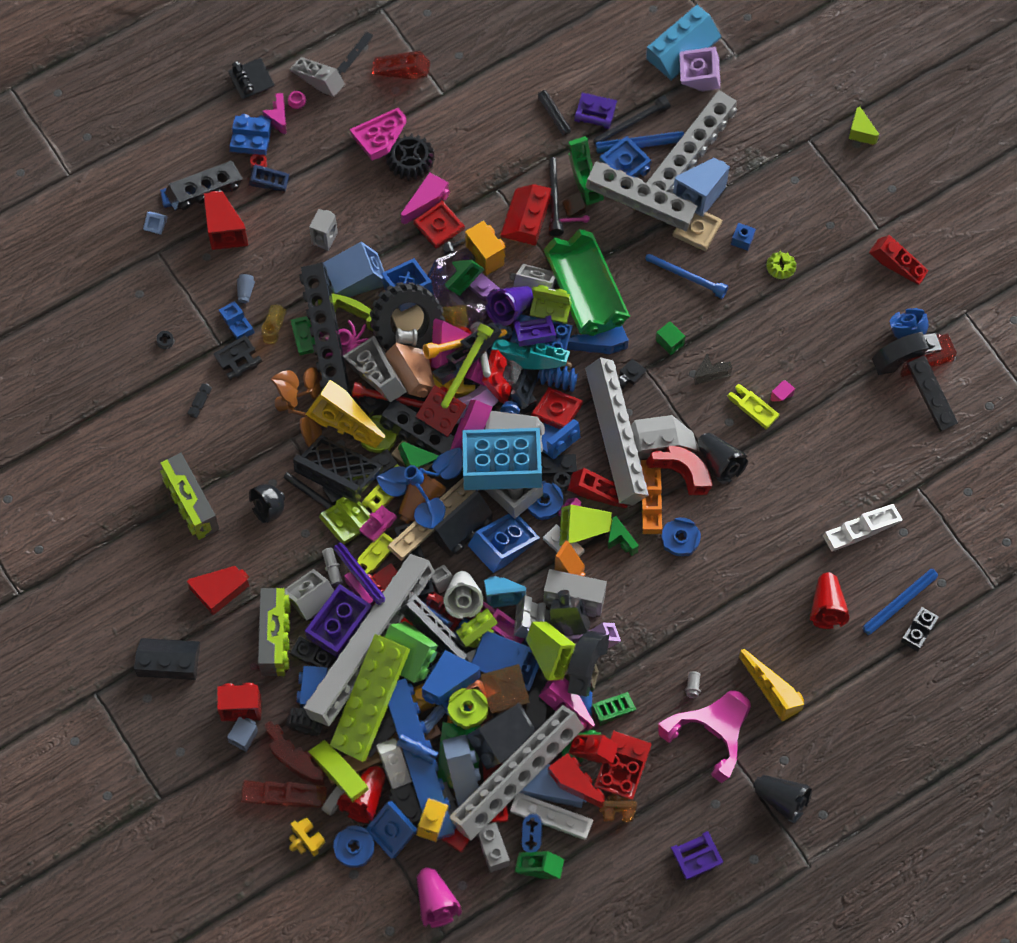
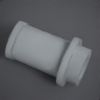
[685,671,701,698]

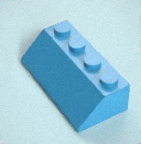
[646,5,721,81]

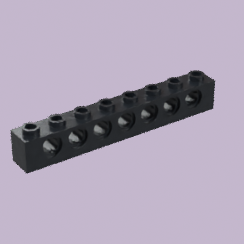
[299,262,352,397]

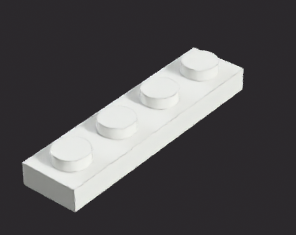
[510,793,593,840]

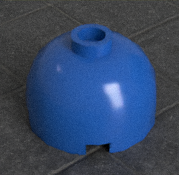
[890,308,929,339]

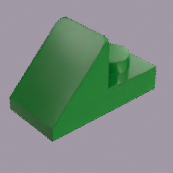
[445,260,484,296]
[608,516,639,556]

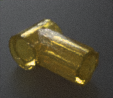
[261,304,287,344]
[442,305,469,328]

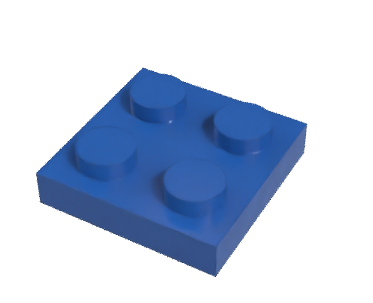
[366,801,418,859]

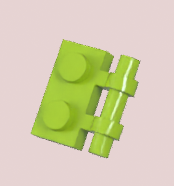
[455,608,498,646]

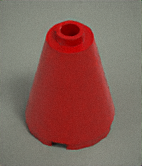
[810,573,850,629]
[337,766,386,823]

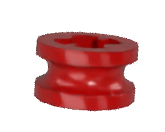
[250,154,267,168]

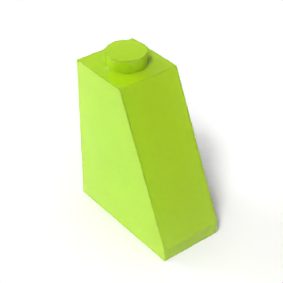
[559,505,612,546]
[526,621,575,681]

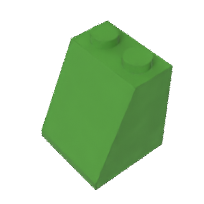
[385,621,438,683]

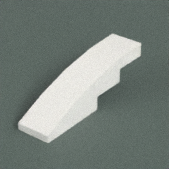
[823,504,902,551]

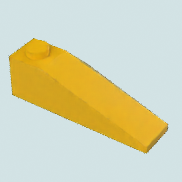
[305,380,385,448]
[739,649,804,722]

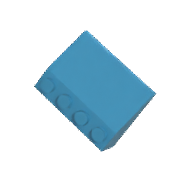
[463,428,542,490]

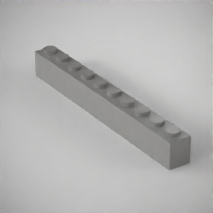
[304,554,435,726]

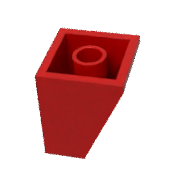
[204,191,249,250]

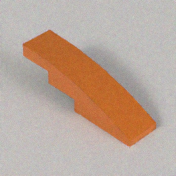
[641,460,662,534]

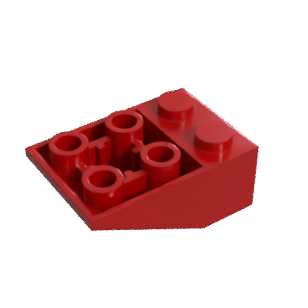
[594,731,652,800]

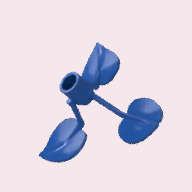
[376,448,463,529]

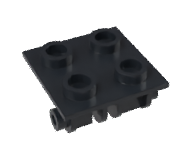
[228,57,275,100]

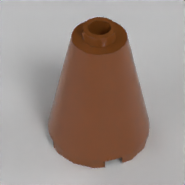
[398,474,446,524]

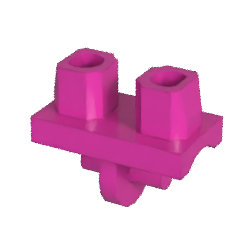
[359,505,397,542]

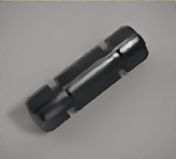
[187,383,212,418]

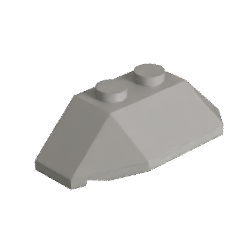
[631,415,697,459]

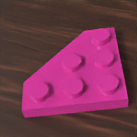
[350,108,407,161]

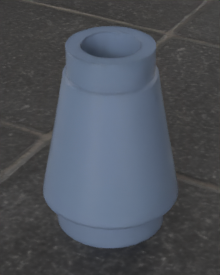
[237,274,255,303]

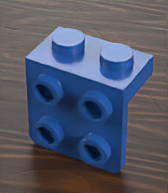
[542,419,581,459]

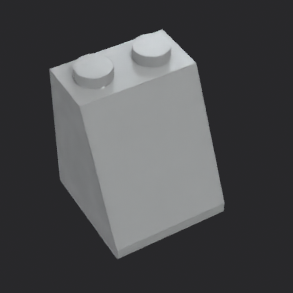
[485,411,545,452]

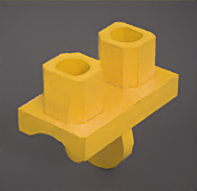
[289,818,325,857]

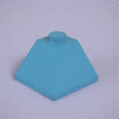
[484,576,526,608]

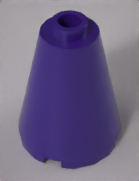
[485,286,534,326]

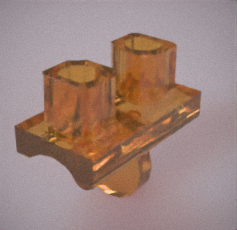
[599,795,637,822]

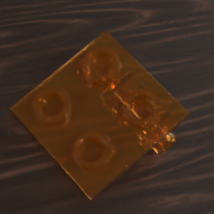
[481,664,530,713]

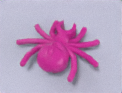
[325,320,369,356]

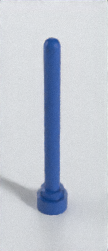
[645,254,728,299]

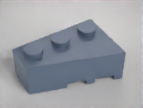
[442,735,481,807]

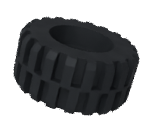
[370,282,445,350]

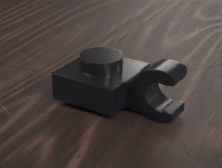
[618,359,646,390]

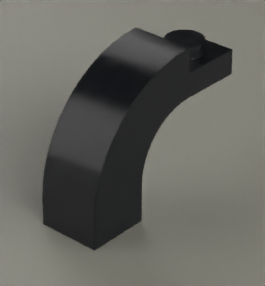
[872,332,942,375]
[568,631,610,697]

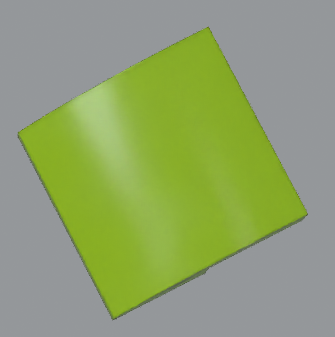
[319,497,370,545]

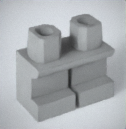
[514,595,550,639]

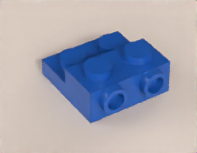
[230,114,272,155]
[600,136,651,188]

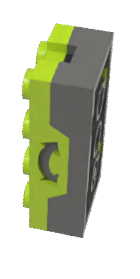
[160,453,219,540]
[258,588,291,676]

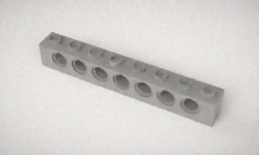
[638,90,737,204]
[449,705,584,840]

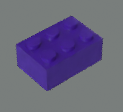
[305,584,372,658]

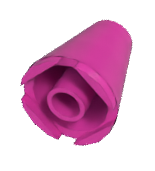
[417,868,462,928]

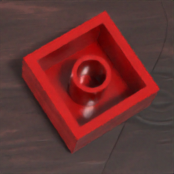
[217,683,261,722]

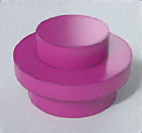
[288,91,306,109]

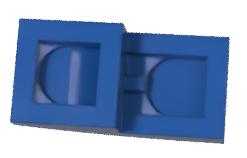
[219,301,255,340]

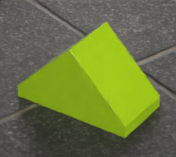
[849,107,879,145]

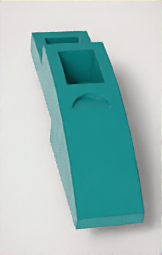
[491,339,570,370]

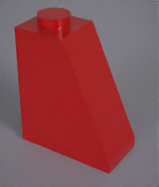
[186,566,249,615]

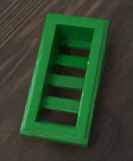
[592,692,636,726]

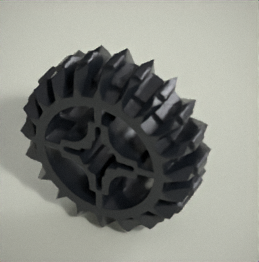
[386,133,435,181]

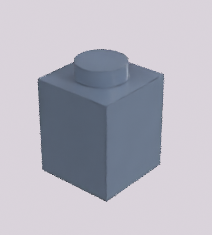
[227,717,258,752]

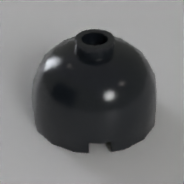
[249,484,285,523]

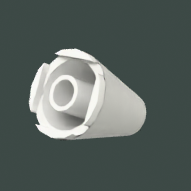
[444,571,483,619]

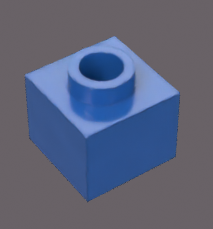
[731,223,756,251]

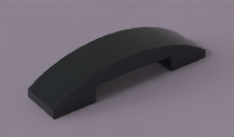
[526,670,548,731]

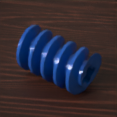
[537,366,579,392]

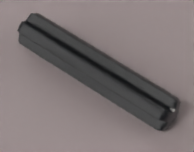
[538,90,571,136]

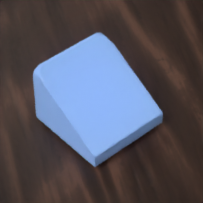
[143,212,168,234]

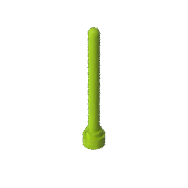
[441,323,494,408]

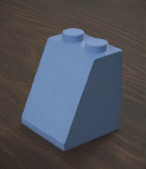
[673,158,730,217]
[324,242,385,297]

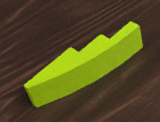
[308,740,369,802]

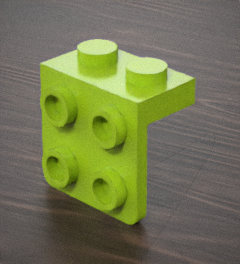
[530,285,572,324]

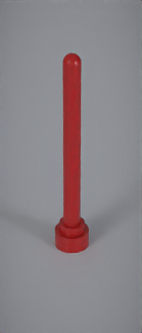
[352,382,425,408]

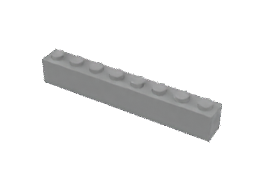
[585,358,649,505]

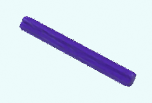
[334,542,386,605]

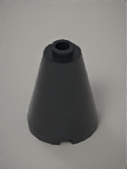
[698,433,748,484]
[753,775,812,823]

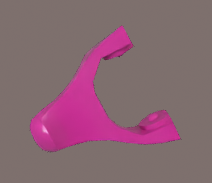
[658,690,751,783]

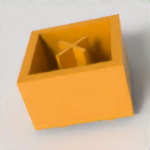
[465,221,505,276]

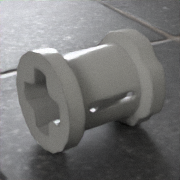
[396,328,417,346]

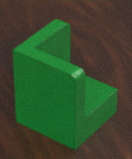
[655,322,686,355]

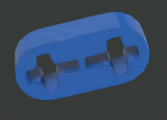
[522,813,542,852]

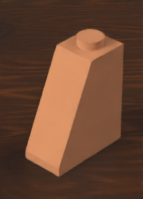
[385,343,435,398]

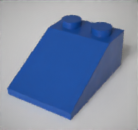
[468,514,540,573]

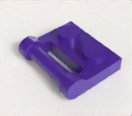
[574,93,617,129]
[513,315,557,347]
[670,831,723,881]

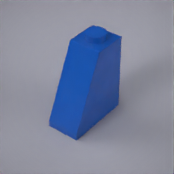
[422,650,481,706]

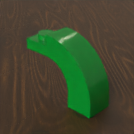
[568,136,604,205]

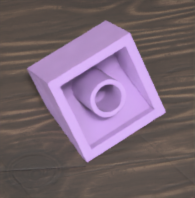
[680,47,720,91]

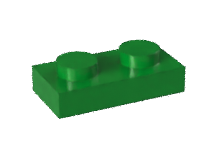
[291,316,315,356]

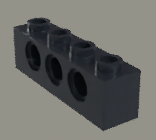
[165,161,242,211]
[379,399,454,456]

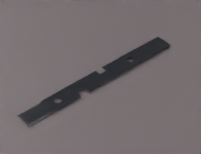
[320,32,373,95]

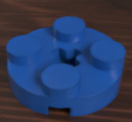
[527,481,563,520]
[661,517,701,556]
[333,826,375,868]

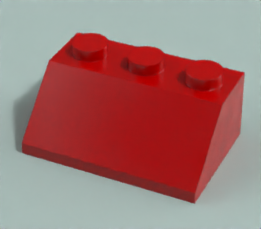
[501,184,551,246]

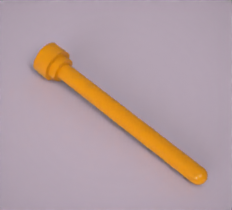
[423,329,507,359]

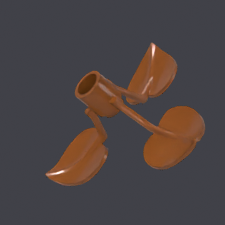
[270,367,322,448]

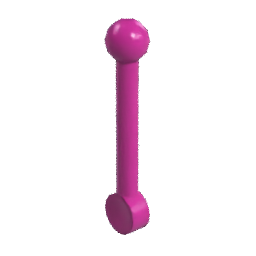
[551,216,590,223]

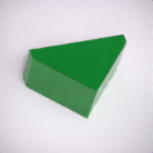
[398,441,438,469]

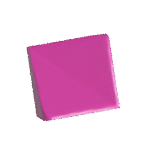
[770,380,795,402]

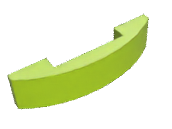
[318,294,373,331]

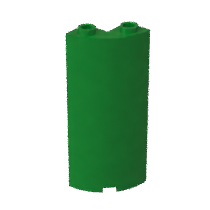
[543,229,630,336]

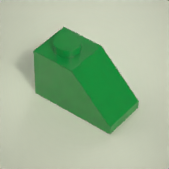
[515,851,564,879]

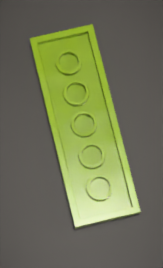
[330,634,410,762]

